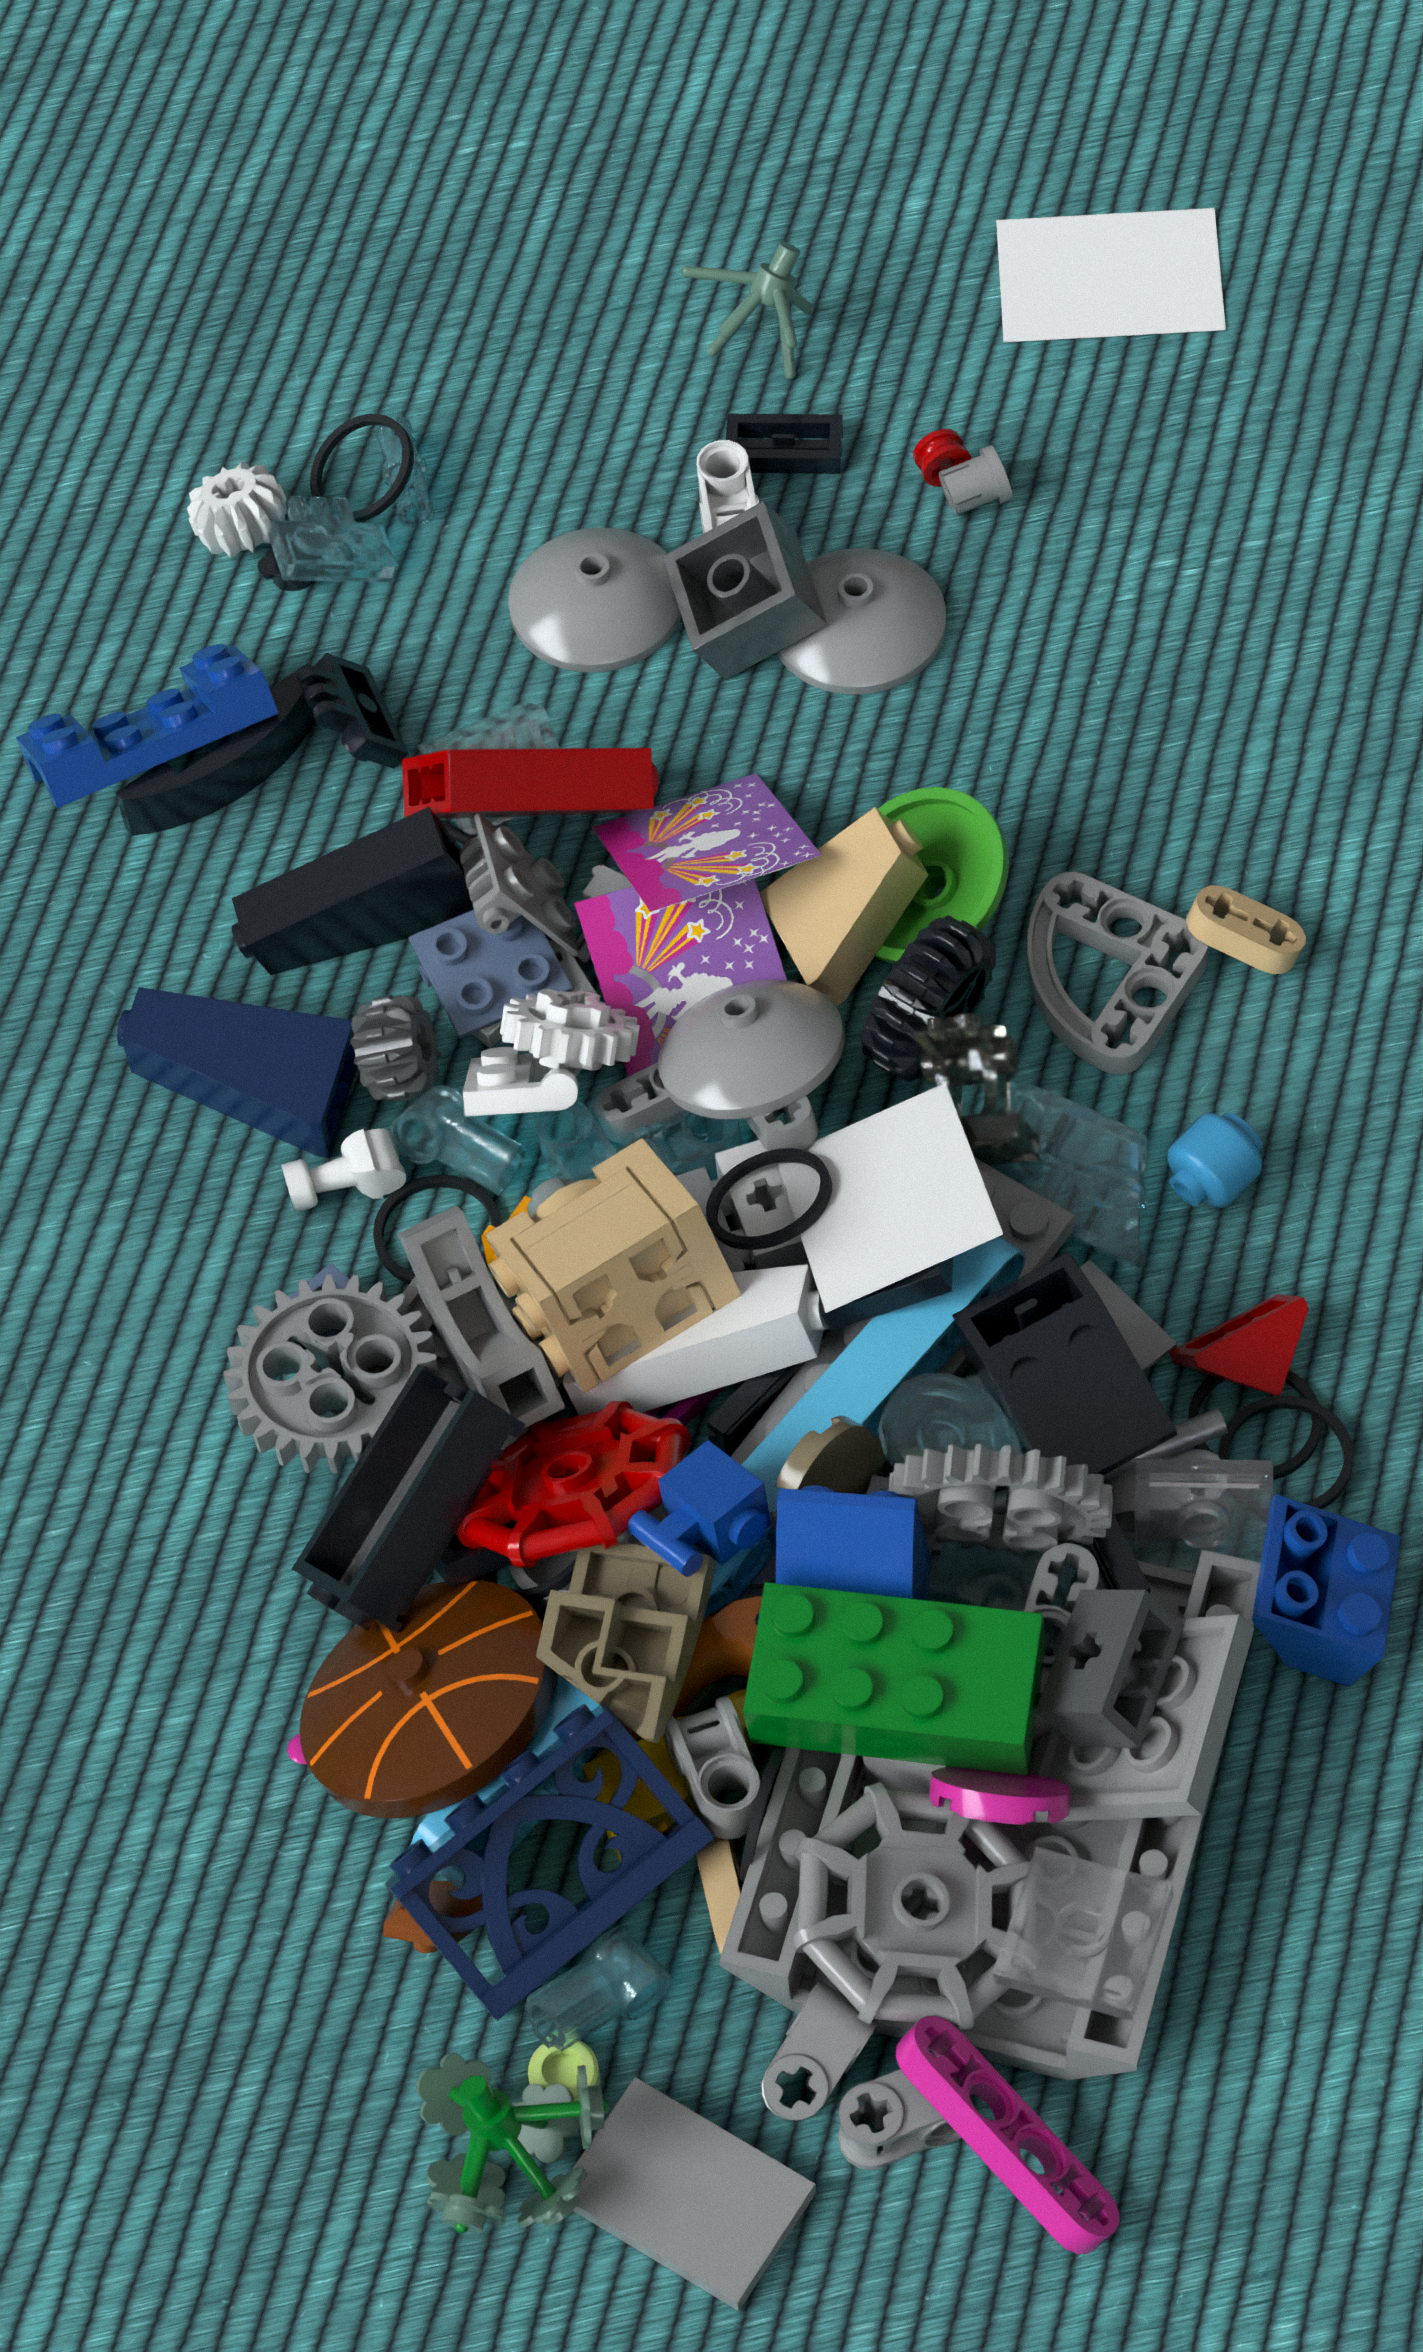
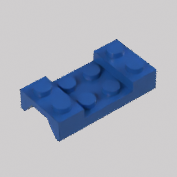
[16,644,278,808]

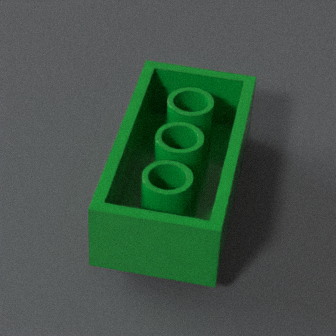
[743,1582,1046,1776]

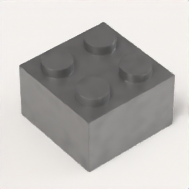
[663,501,827,680]

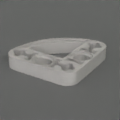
[1027,872,1208,1075]

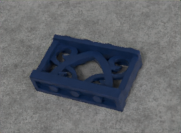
[385,1704,715,2021]

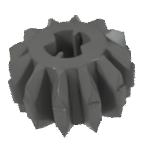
[350,995,441,1102]

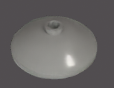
[508,527,682,673]
[776,548,947,694]
[658,979,845,1119]

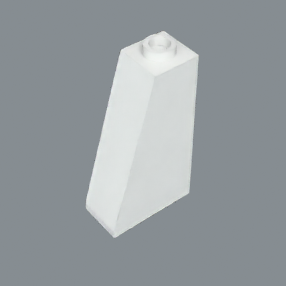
[563,1264,829,1415]

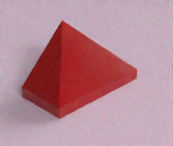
[1169,1294,1309,1396]

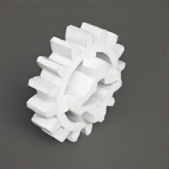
[500,989,640,1071]

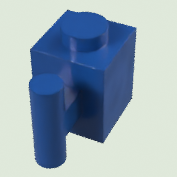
[627,1440,772,1577]

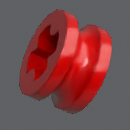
[913,429,972,487]

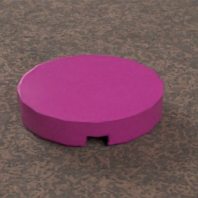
[929,1767,1072,1825]

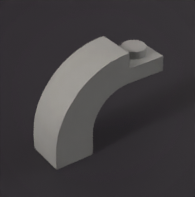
[398,1206,565,1436]

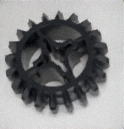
[861,915,996,1083]

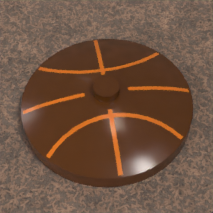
[299,1580,558,1819]

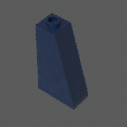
[117,987,358,1158]

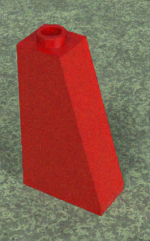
[402,748,659,819]

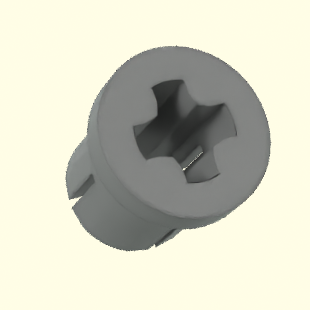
[939,445,1013,516]

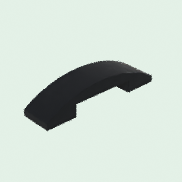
[116,663,316,836]

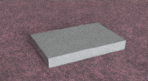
[572,2077,817,2311]

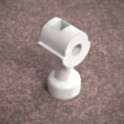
[281,1128,406,1213]

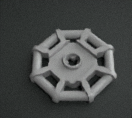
[792,1782,1043,2032]

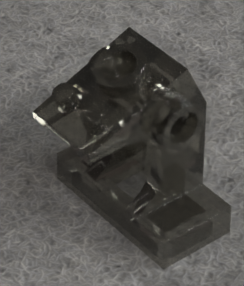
[914,1013,1040,1166]

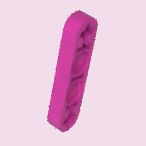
[896,2016,1119,2254]

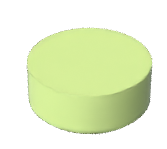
[528,2037,600,2101]

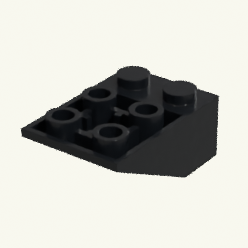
[952,1252,1178,1476]

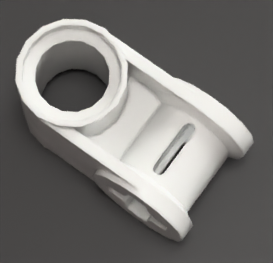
[696,440,759,534]

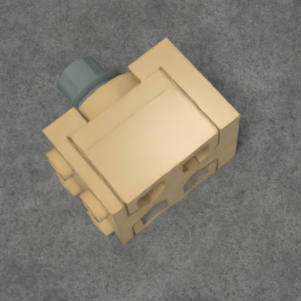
[485,1138,741,1393]

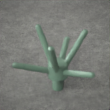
[682,242,814,380]

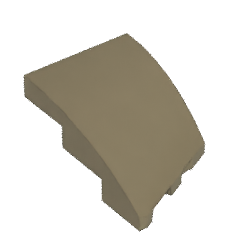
[536,1542,717,1744]

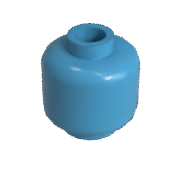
[1167,1112,1263,1208]

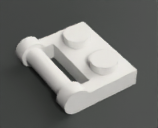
[463,1047,582,1116]

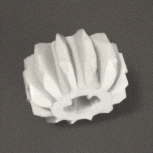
[187,462,289,558]

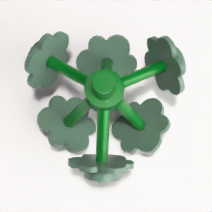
[416,2053,609,2234]

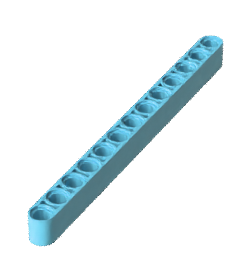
[411,1236,1026,1889]

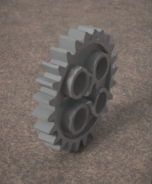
[224,1274,440,1474]
[888,1444,1113,1555]

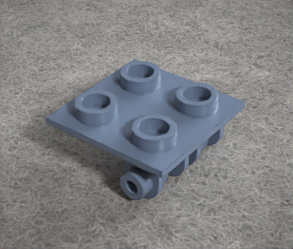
[408,910,573,1039]

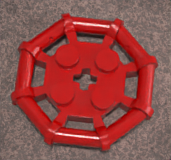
[456,1401,690,1568]

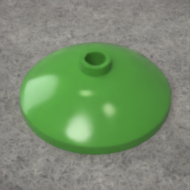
[875,787,1009,964]

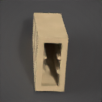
[759,807,928,1007]

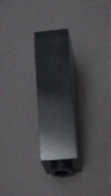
[232,806,474,975]

